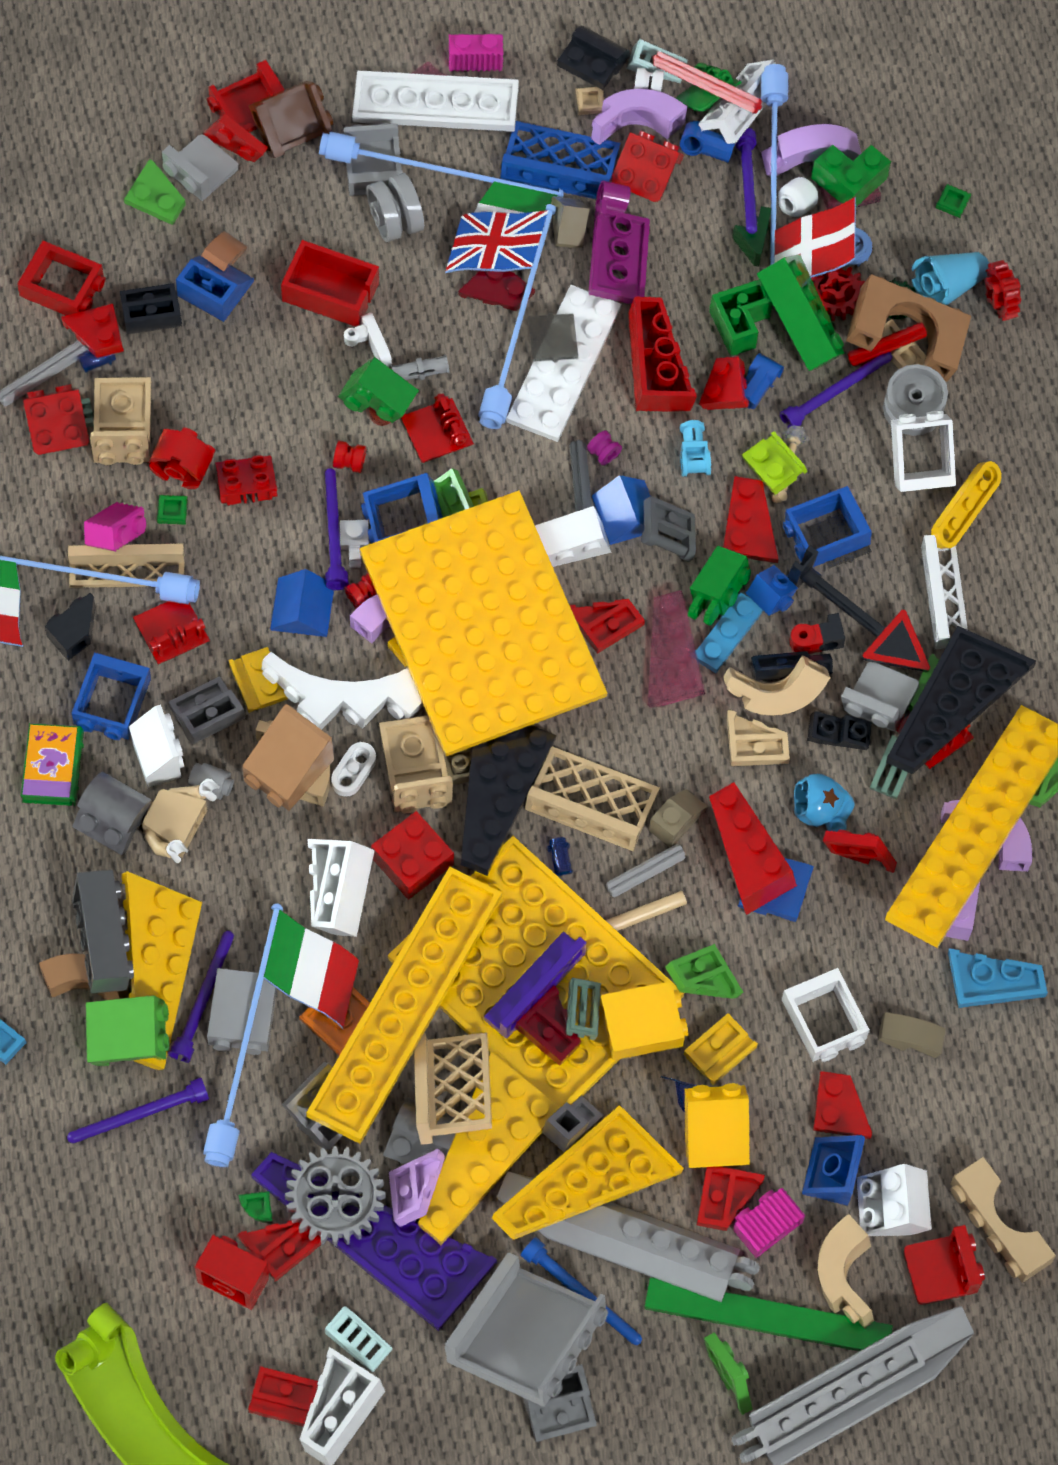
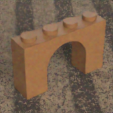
[846,274,971,382]

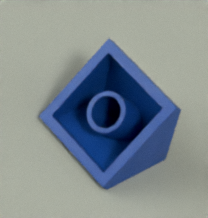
[591,475,651,545]
[270,569,334,637]
[802,1135,865,1206]

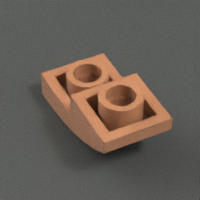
[201,231,247,271]

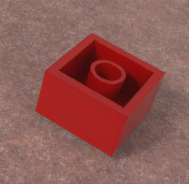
[371,811,454,900]
[195,1235,269,1310]

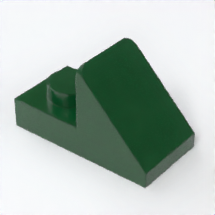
[732,206,772,267]

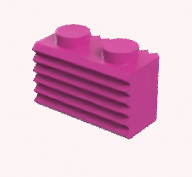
[448,34,503,72]
[84,501,146,552]
[733,1188,805,1258]

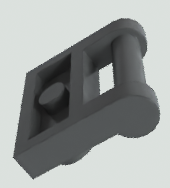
[641,496,696,562]

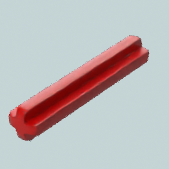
[847,322,927,366]

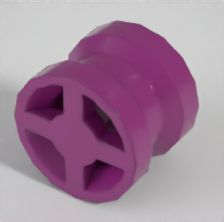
[587,430,622,466]

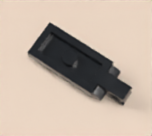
[751,651,833,681]

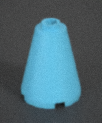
[912,252,989,305]

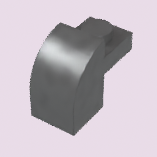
[542,1095,604,1152]

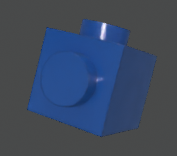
[746,565,798,616]

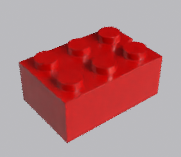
[281,240,379,327]

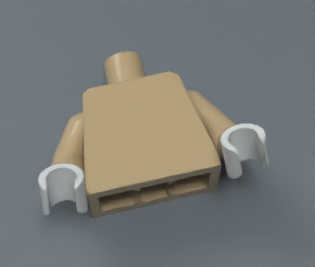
[142,779,220,863]

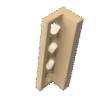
[68,544,185,588]

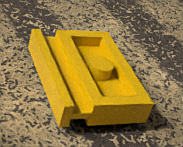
[229,647,288,713]
[683,1013,758,1085]

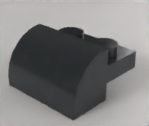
[557,25,630,90]
[119,283,182,335]

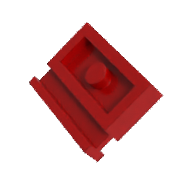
[248,1366,318,1427]

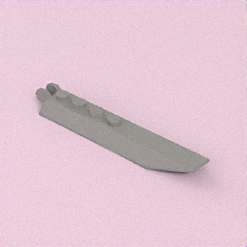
[497,1171,760,1302]
[731,1306,974,1465]

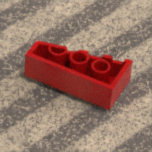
[628,297,697,412]
[709,782,797,915]

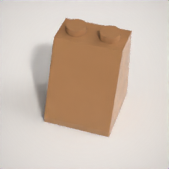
[242,704,334,811]

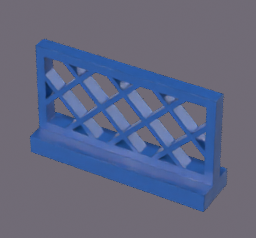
[500,121,621,199]

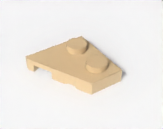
[727,710,790,766]

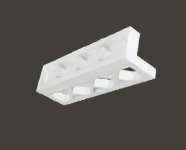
[699,60,775,144]
[921,535,968,649]

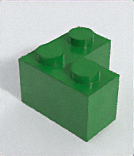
[811,145,891,207]
[709,279,773,357]
[338,357,419,423]

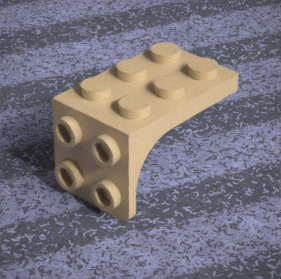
[90,377,152,465]
[379,715,453,813]

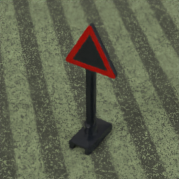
[788,545,930,672]

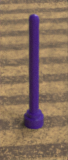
[735,128,757,234]
[779,352,893,431]
[325,468,349,590]
[167,931,234,1063]
[67,1077,209,1143]

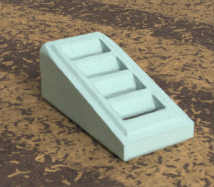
[626,39,688,83]
[325,1306,393,1373]

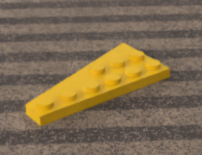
[121,871,202,1070]
[418,1051,560,1245]
[492,1105,684,1240]

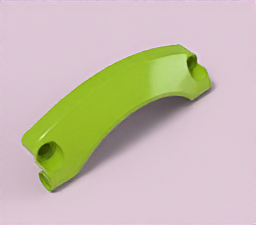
[55,1303,230,1465]

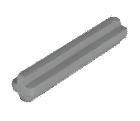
[606,844,685,897]

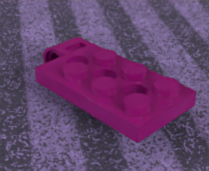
[588,180,650,304]

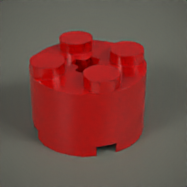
[149,428,216,489]

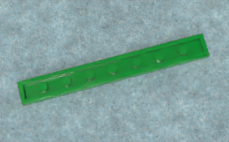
[644,1277,893,1351]

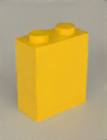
[600,981,688,1060]
[685,1083,750,1168]

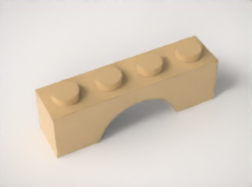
[950,1157,1056,1283]

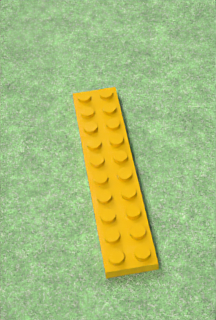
[885,705,1058,948]
[306,867,502,1144]

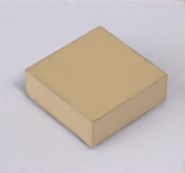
[576,87,604,115]

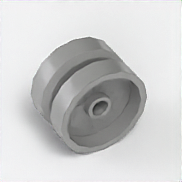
[366,173,425,242]
[883,364,948,436]

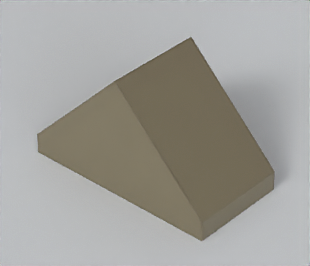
[551,196,590,248]

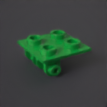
[675,62,742,112]

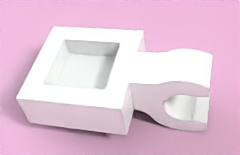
[340,520,369,568]

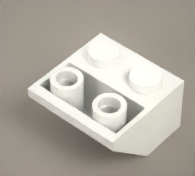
[129,705,185,788]
[856,1164,932,1236]

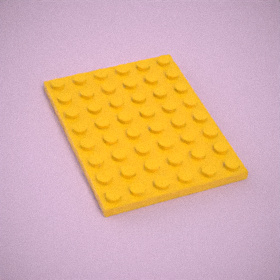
[359,490,608,757]
[388,836,684,1108]

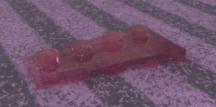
[648,590,706,708]

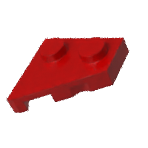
[203,114,268,162]
[61,304,124,358]
[699,357,749,410]
[570,599,645,654]
[823,829,897,873]
[813,1071,872,1139]
[696,1166,765,1231]
[238,1220,321,1282]

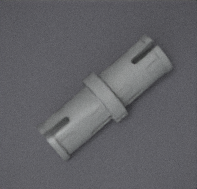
[391,355,450,380]

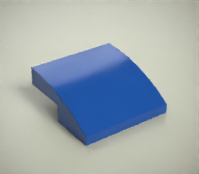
[738,858,814,922]

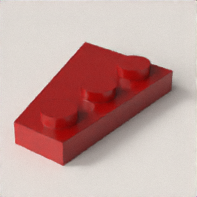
[723,476,779,563]

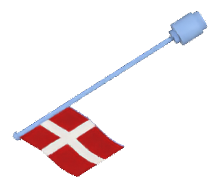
[761,64,856,277]

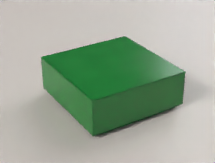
[935,184,971,218]
[157,495,188,525]

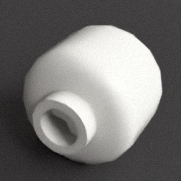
[778,177,818,217]

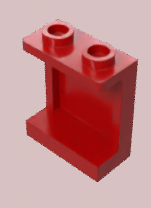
[207,60,285,133]

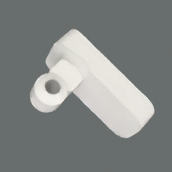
[344,313,392,367]

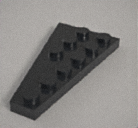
[886,626,1036,774]
[460,725,556,876]

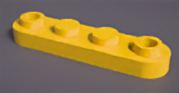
[931,461,1002,549]

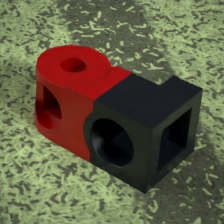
[790,613,845,654]

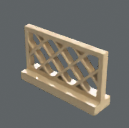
[525,746,660,851]
[414,1032,492,1145]

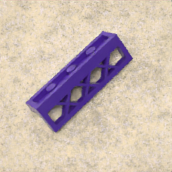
[484,931,587,1039]

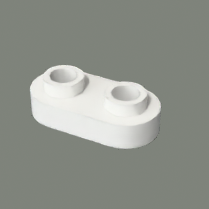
[331,742,376,796]

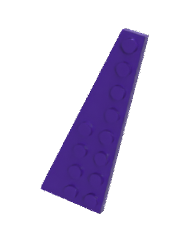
[251,1152,497,1331]

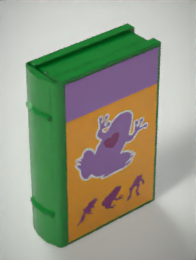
[21,723,84,806]

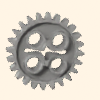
[285,1146,385,1246]

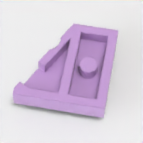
[389,1149,445,1227]

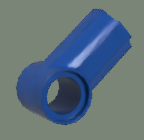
[680,121,735,163]
[744,353,784,409]

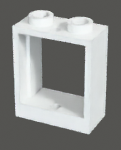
[891,411,956,492]
[782,968,869,1062]

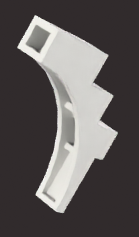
[261,652,424,730]

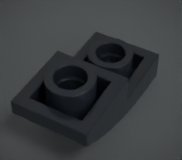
[807,711,872,750]

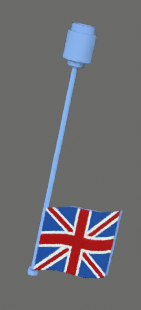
[445,204,557,429]

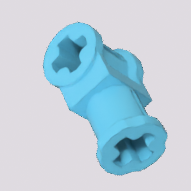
[680,420,711,477]

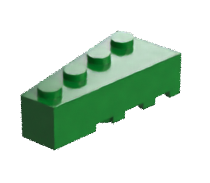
[757,255,845,371]

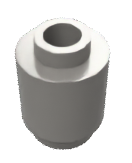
[188,763,234,800]

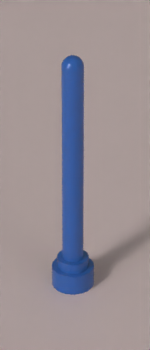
[520,1237,642,1345]

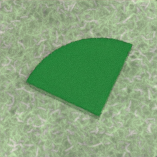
[239,1191,273,1223]

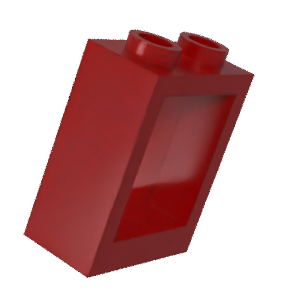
[17,240,106,315]

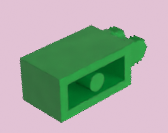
[688,545,751,626]

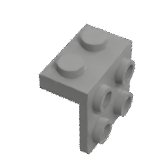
[162,135,238,201]
[841,662,919,732]

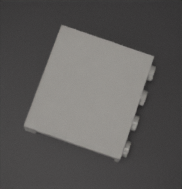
[445,1252,608,1407]

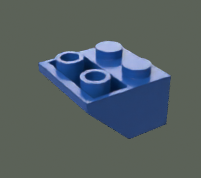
[176,256,254,322]

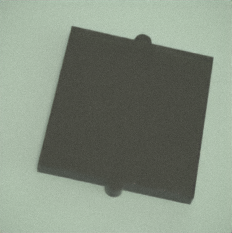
[528,313,578,363]
[808,514,872,569]

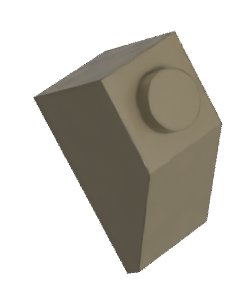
[649,789,708,847]

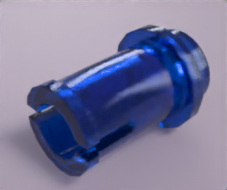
[79,352,116,373]
[547,837,573,876]

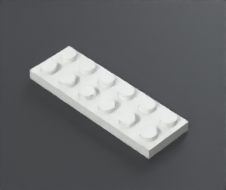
[352,71,519,132]
[506,285,622,442]

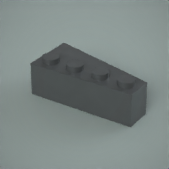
[72,870,134,993]

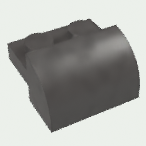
[168,676,245,744]
[72,771,152,855]
[282,1062,343,1150]
[383,1098,456,1166]
[523,1364,597,1442]

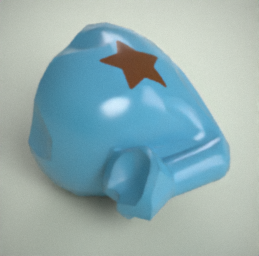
[794,773,855,832]

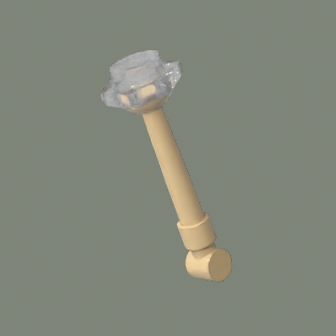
[772,426,809,503]

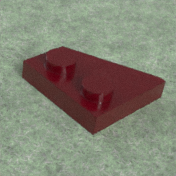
[458,270,535,311]
[515,986,581,1066]

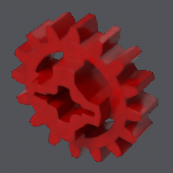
[984,260,1022,321]
[811,267,865,321]

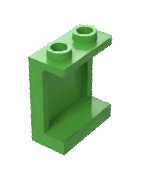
[86,995,169,1066]

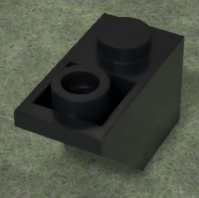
[45,593,96,661]

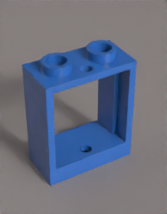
[361,473,443,544]
[783,486,872,567]
[72,652,151,740]

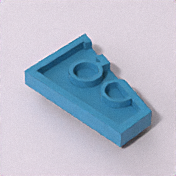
[948,948,1048,1008]

